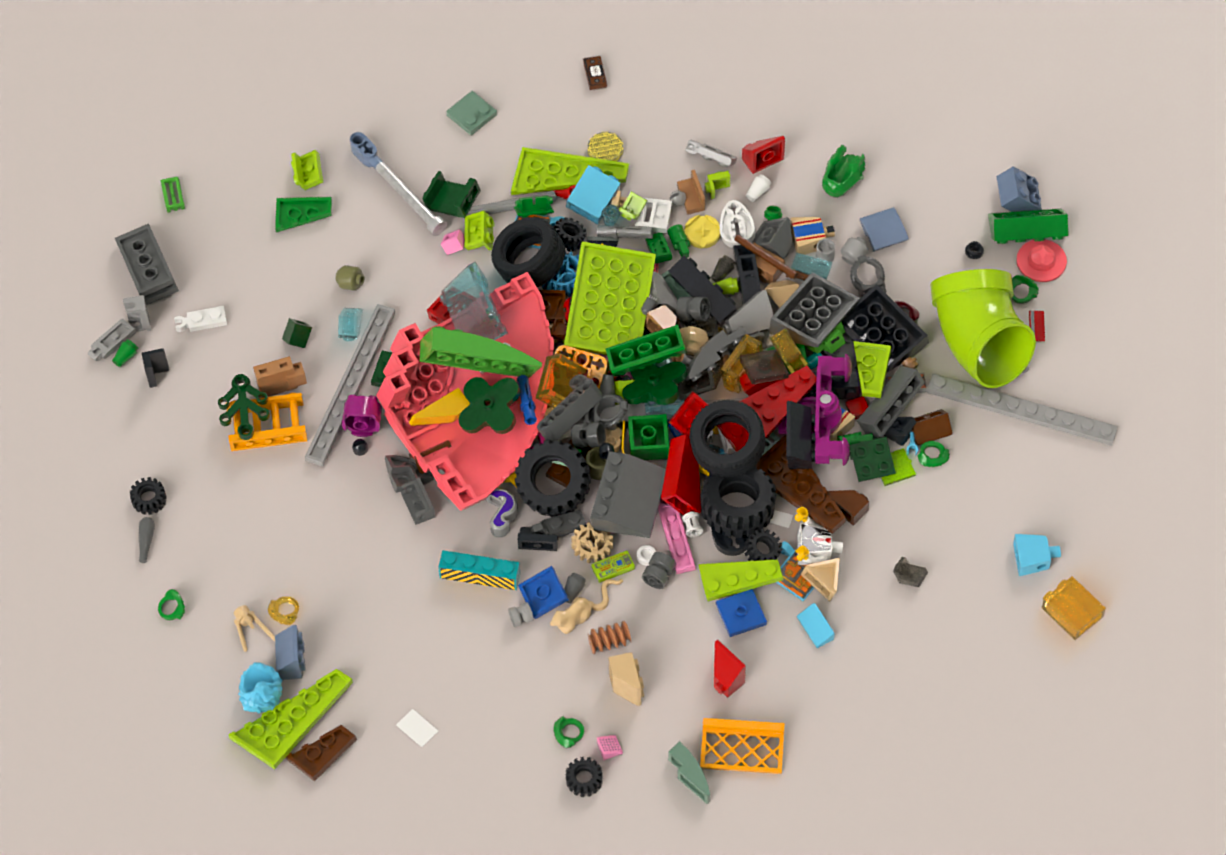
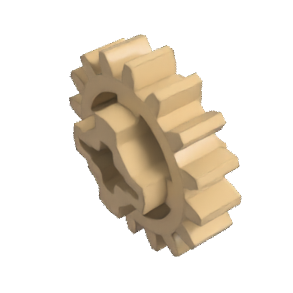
[571,522,613,563]

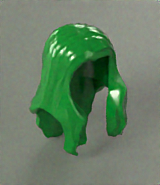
[822,144,865,198]

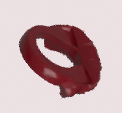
[895,301,919,321]

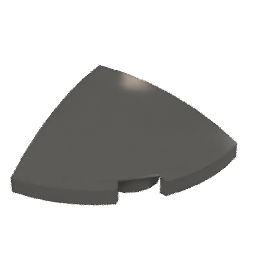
[385,455,434,493]

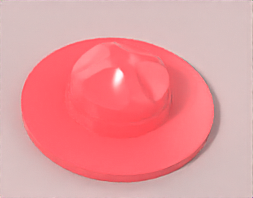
[1016,239,1067,282]

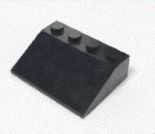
[841,284,929,373]

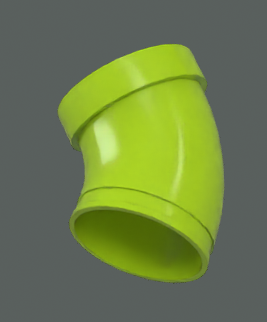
[930,269,1036,388]

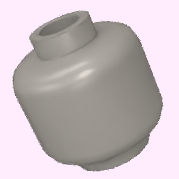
[841,237,868,265]

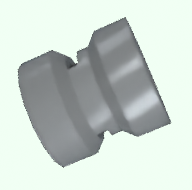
[816,239,835,264]
[508,602,534,627]

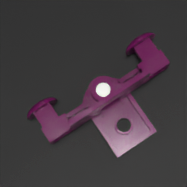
[778,354,852,466]

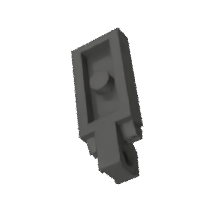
[531,510,587,537]

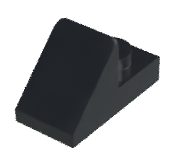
[884,417,917,446]

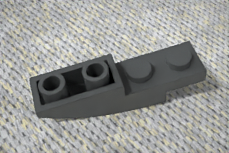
[684,326,746,382]

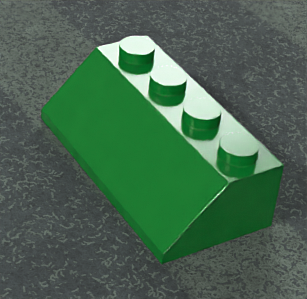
[988,208,1068,244]
[605,325,687,377]

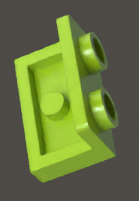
[291,150,323,190]

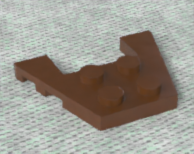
[539,290,568,340]

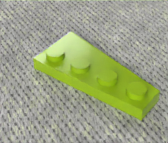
[698,560,784,602]

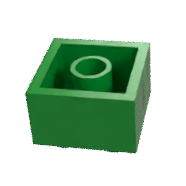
[628,414,669,460]

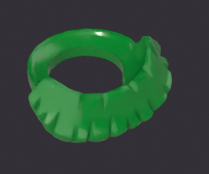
[1011,275,1039,304]
[918,441,950,467]
[158,589,185,620]
[553,716,584,748]

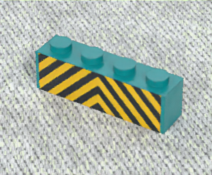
[438,550,521,590]

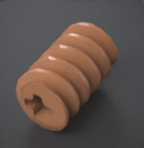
[587,621,631,654]

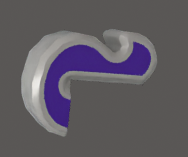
[487,488,518,537]

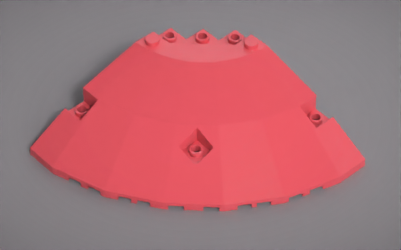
[376,272,554,511]

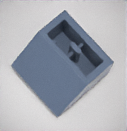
[996,166,1042,212]
[275,625,306,680]

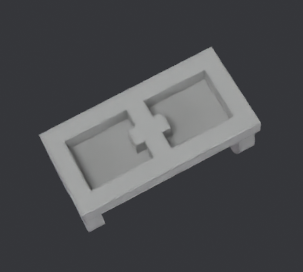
[123,295,151,332]

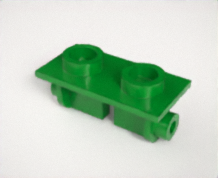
[514,195,554,217]

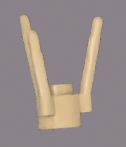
[234,605,275,652]

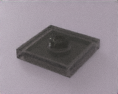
[740,349,789,384]

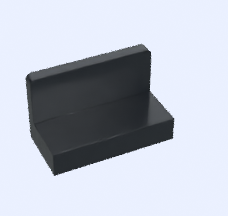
[141,348,169,388]
[518,527,559,551]

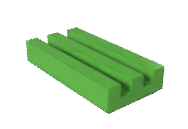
[160,176,185,213]

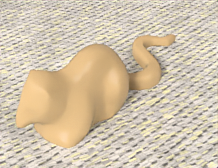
[550,579,623,634]

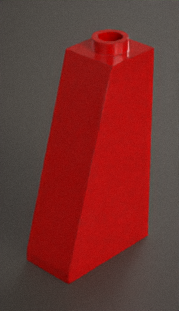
[661,435,701,516]

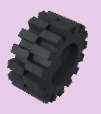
[554,217,587,251]
[130,477,167,515]
[744,529,782,561]
[566,757,603,797]

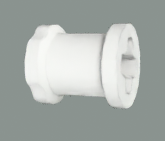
[682,512,703,537]

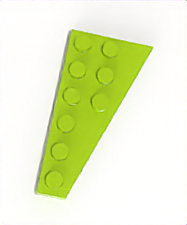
[511,147,629,195]

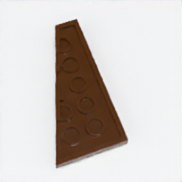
[755,434,846,534]

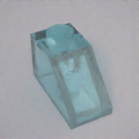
[338,308,363,341]

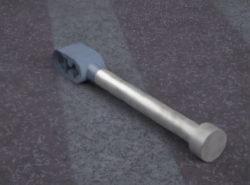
[350,132,447,236]

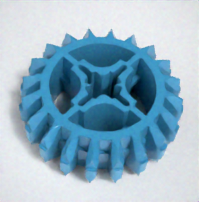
[542,251,579,298]

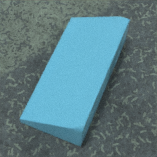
[797,603,835,648]

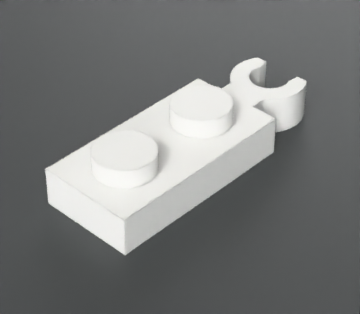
[174,306,227,332]

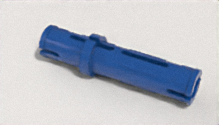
[516,375,537,425]

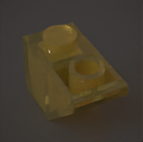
[769,328,808,374]

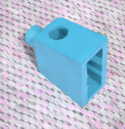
[1013,534,1061,576]

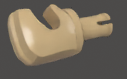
[680,326,708,355]

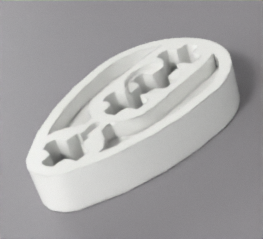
[719,200,756,248]

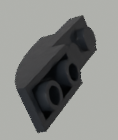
[733,245,761,305]

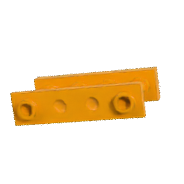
[225,392,307,451]

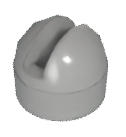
[670,191,686,206]

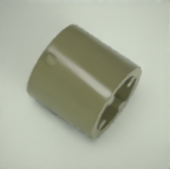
[585,447,607,480]

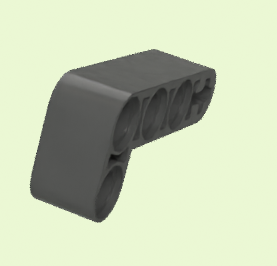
[537,374,603,442]

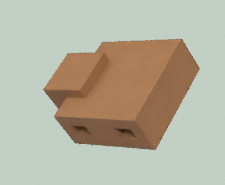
[253,356,307,398]

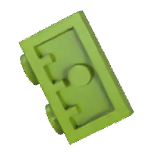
[464,211,494,251]

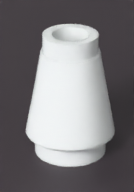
[746,174,771,202]

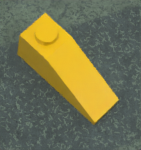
[409,388,470,426]

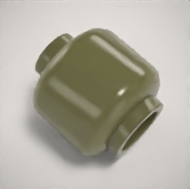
[335,265,365,291]

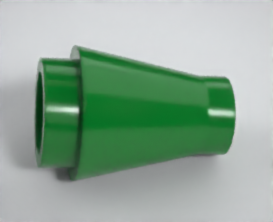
[112,339,139,368]

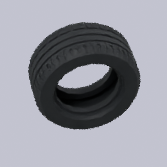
[491,217,565,287]
[690,399,766,477]

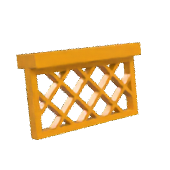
[700,718,785,774]

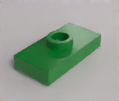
[645,233,672,264]

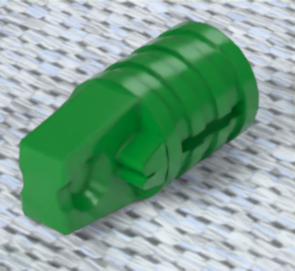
[667,224,690,258]
[837,431,873,445]

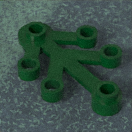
[218,374,270,440]

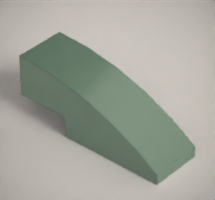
[668,741,710,804]

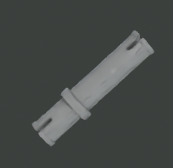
[597,224,653,239]

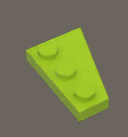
[853,341,891,398]

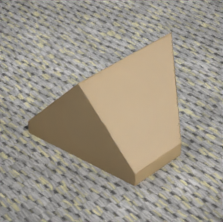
[764,280,799,308]
[801,558,840,602]

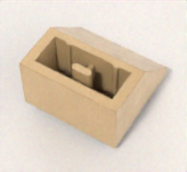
[608,652,644,706]

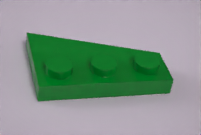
[275,197,332,233]

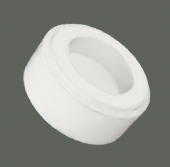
[637,545,656,566]

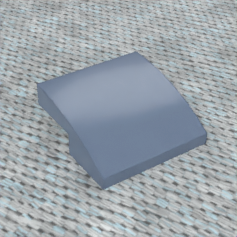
[859,207,909,252]

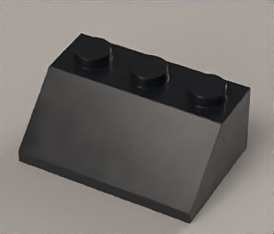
[786,401,816,469]

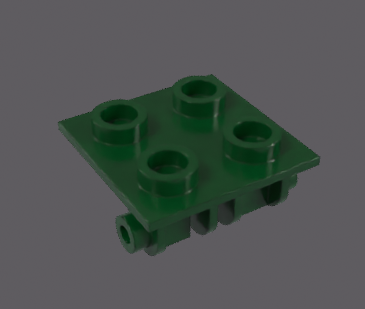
[849,437,896,482]

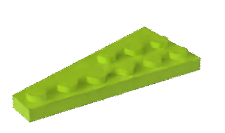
[228,669,353,769]

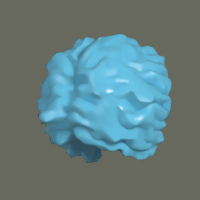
[238,662,283,714]

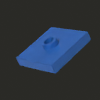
[518,566,569,619]
[715,589,767,637]

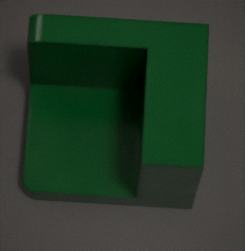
[282,318,312,348]

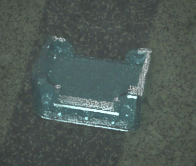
[440,261,508,340]

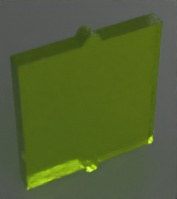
[880,448,916,486]

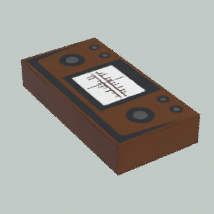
[583,56,607,90]

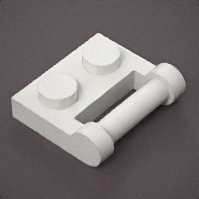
[634,198,672,233]

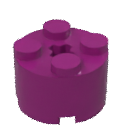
[342,395,382,437]

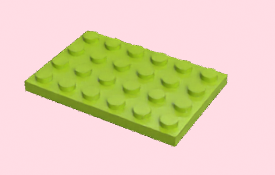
[564,241,656,355]

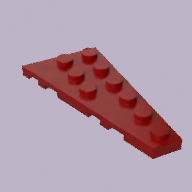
[717,365,817,452]

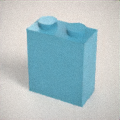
[566,165,620,225]

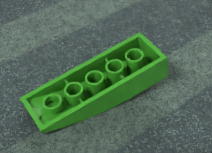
[420,326,542,378]

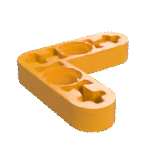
[555,345,609,388]

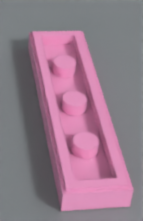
[658,503,696,574]

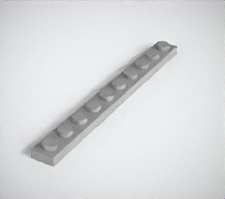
[305,304,395,466]
[927,374,1118,446]

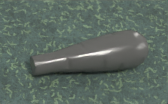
[139,517,155,563]

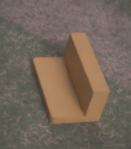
[677,170,705,215]

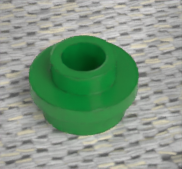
[764,206,782,220]

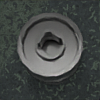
[676,297,711,321]
[571,422,606,448]
[642,552,676,589]

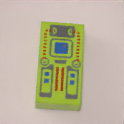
[591,550,635,583]

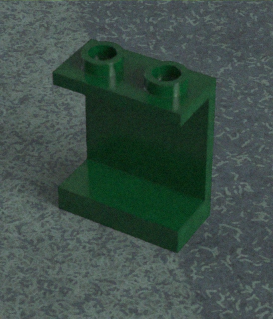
[422,171,481,218]

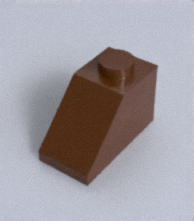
[828,490,870,526]

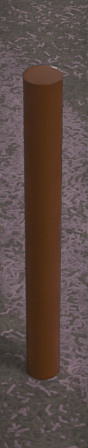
[734,234,798,279]

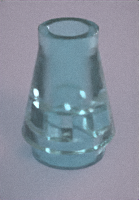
[602,205,620,226]

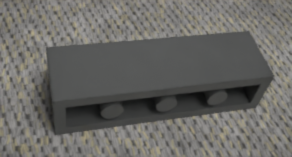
[857,366,925,438]

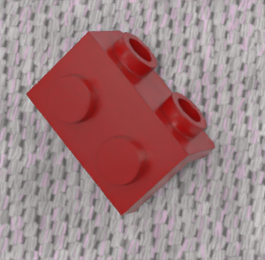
[669,392,708,437]

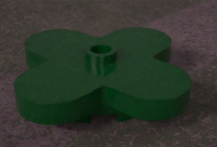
[622,362,687,405]
[458,377,521,434]

